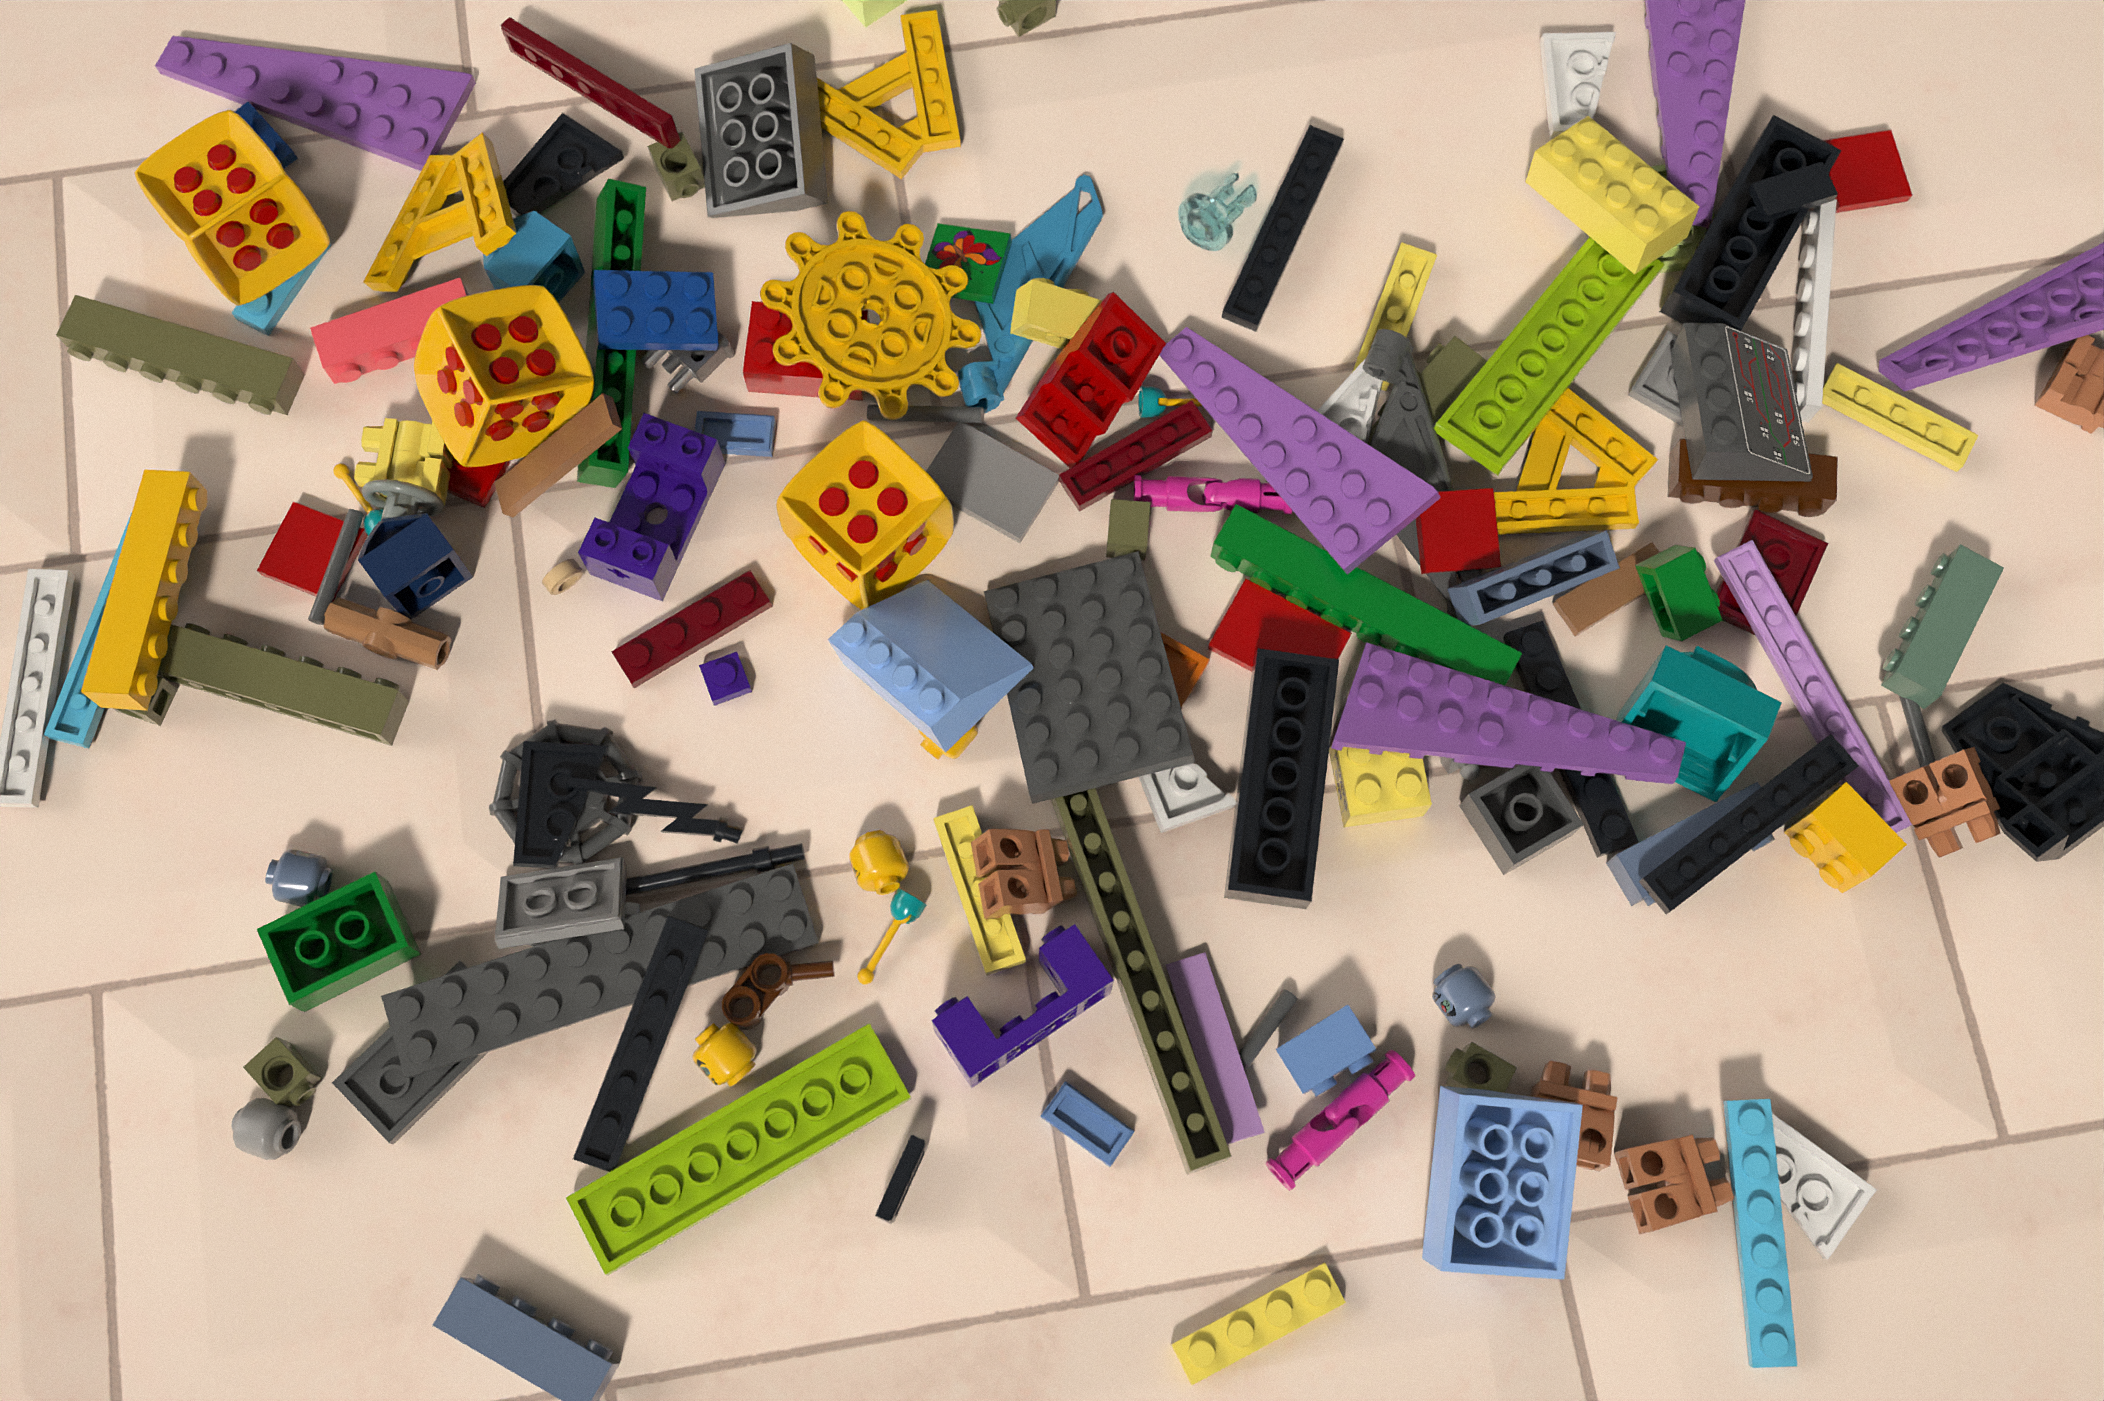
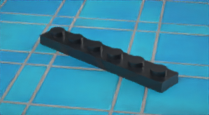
[1221,125,1344,332]
[1503,620,1638,858]
[1639,734,1859,915]
[573,914,709,1172]

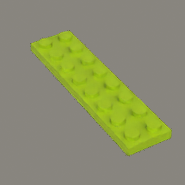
[1434,237,1665,475]
[566,1023,912,1275]

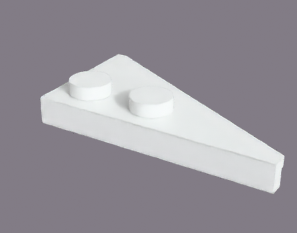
[1317,358,1383,443]
[1139,763,1237,833]

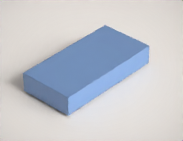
[695,411,776,457]
[1041,1081,1135,1167]

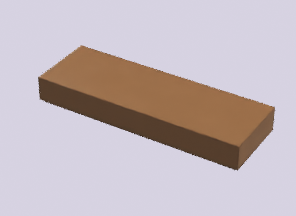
[1552,542,1660,637]

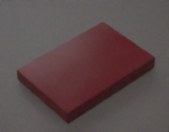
[1716,509,1828,636]

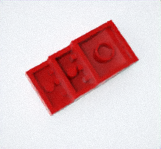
[1015,292,1166,468]

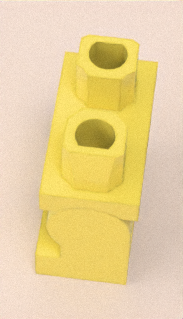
[354,418,453,506]

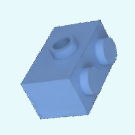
[1276,1005,1377,1097]

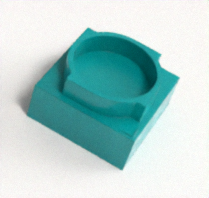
[1616,645,1782,802]

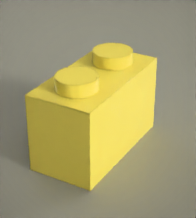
[1010,278,1102,349]

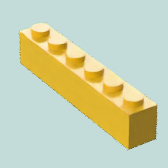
[81,469,208,711]

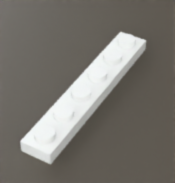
[1792,199,1837,423]
[0,569,75,808]

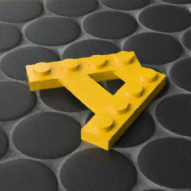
[817,10,961,180]
[363,133,517,292]
[1494,388,1658,535]

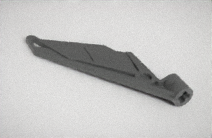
[1362,329,1481,619]

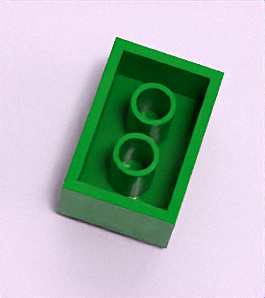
[256,871,421,1012]

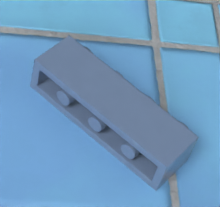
[1447,530,1620,625]
[1606,782,1784,906]
[432,1274,620,1401]

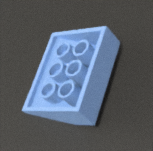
[828,580,1034,753]
[1422,1086,1583,1280]

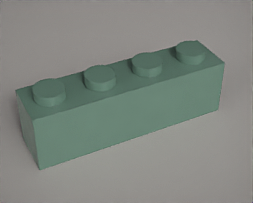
[1881,544,2004,709]

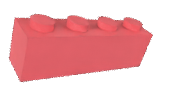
[310,278,469,384]

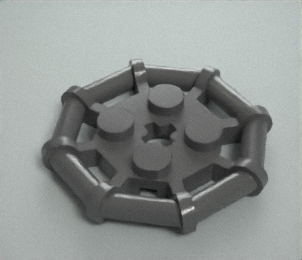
[489,719,643,865]

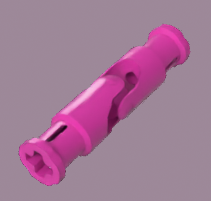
[1133,475,1292,515]
[1265,1049,1416,1191]

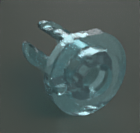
[1178,173,1257,251]

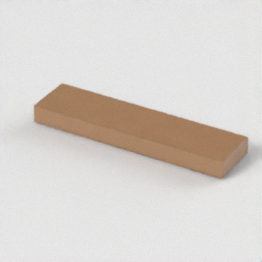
[495,393,622,518]

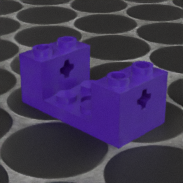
[578,413,725,602]
[931,924,1114,1088]

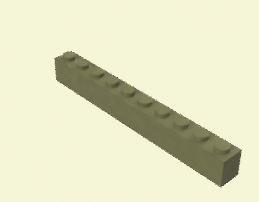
[1050,788,1231,1175]

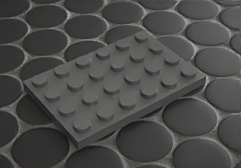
[984,552,1195,804]

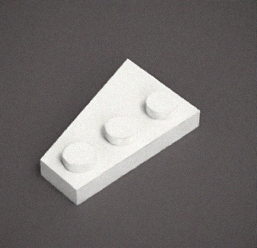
[1540,32,1616,139]
[1772,1113,1877,1260]

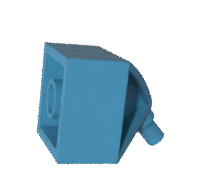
[483,211,586,303]

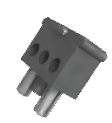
[641,330,734,393]

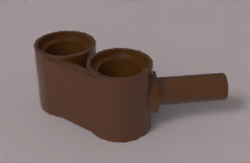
[722,953,835,1030]

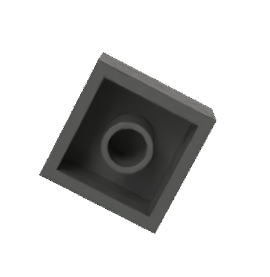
[1459,765,1584,875]

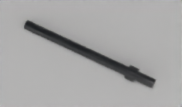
[626,843,805,895]

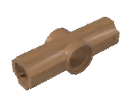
[323,597,452,670]

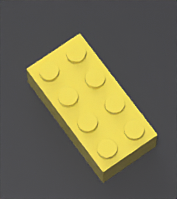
[1526,116,1699,274]

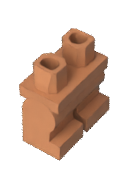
[2034,335,2104,434]
[1889,747,2001,858]
[971,829,1077,919]
[1531,1061,1618,1171]
[1614,1135,1734,1234]

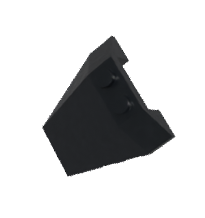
[1942,683,2104,862]

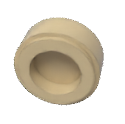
[542,559,583,595]

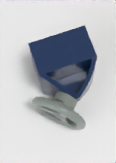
[358,479,473,620]

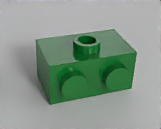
[1635,545,1723,642]

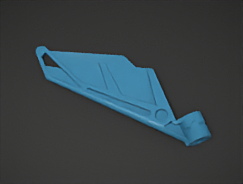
[957,175,1103,413]

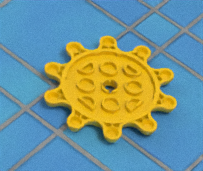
[760,211,981,420]

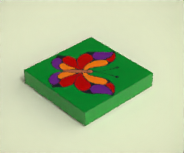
[925,223,1012,304]

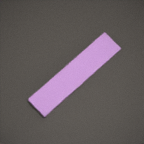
[1166,952,1265,1145]

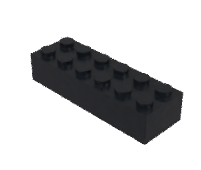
[1660,115,1842,331]
[1224,648,1339,909]

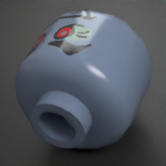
[265,849,333,907]
[1432,964,1496,1029]

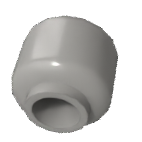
[231,1098,301,1160]

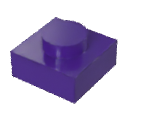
[699,652,752,706]

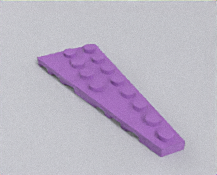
[1645,0,1745,228]
[155,36,476,171]
[1879,242,2104,391]
[1159,327,1441,575]
[1331,642,1686,784]

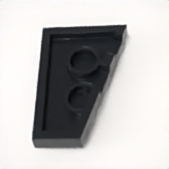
[503,113,624,217]
[513,741,608,869]

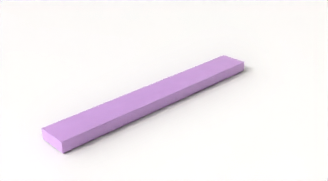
[1714,540,1912,833]

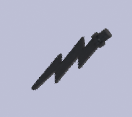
[566,777,743,844]

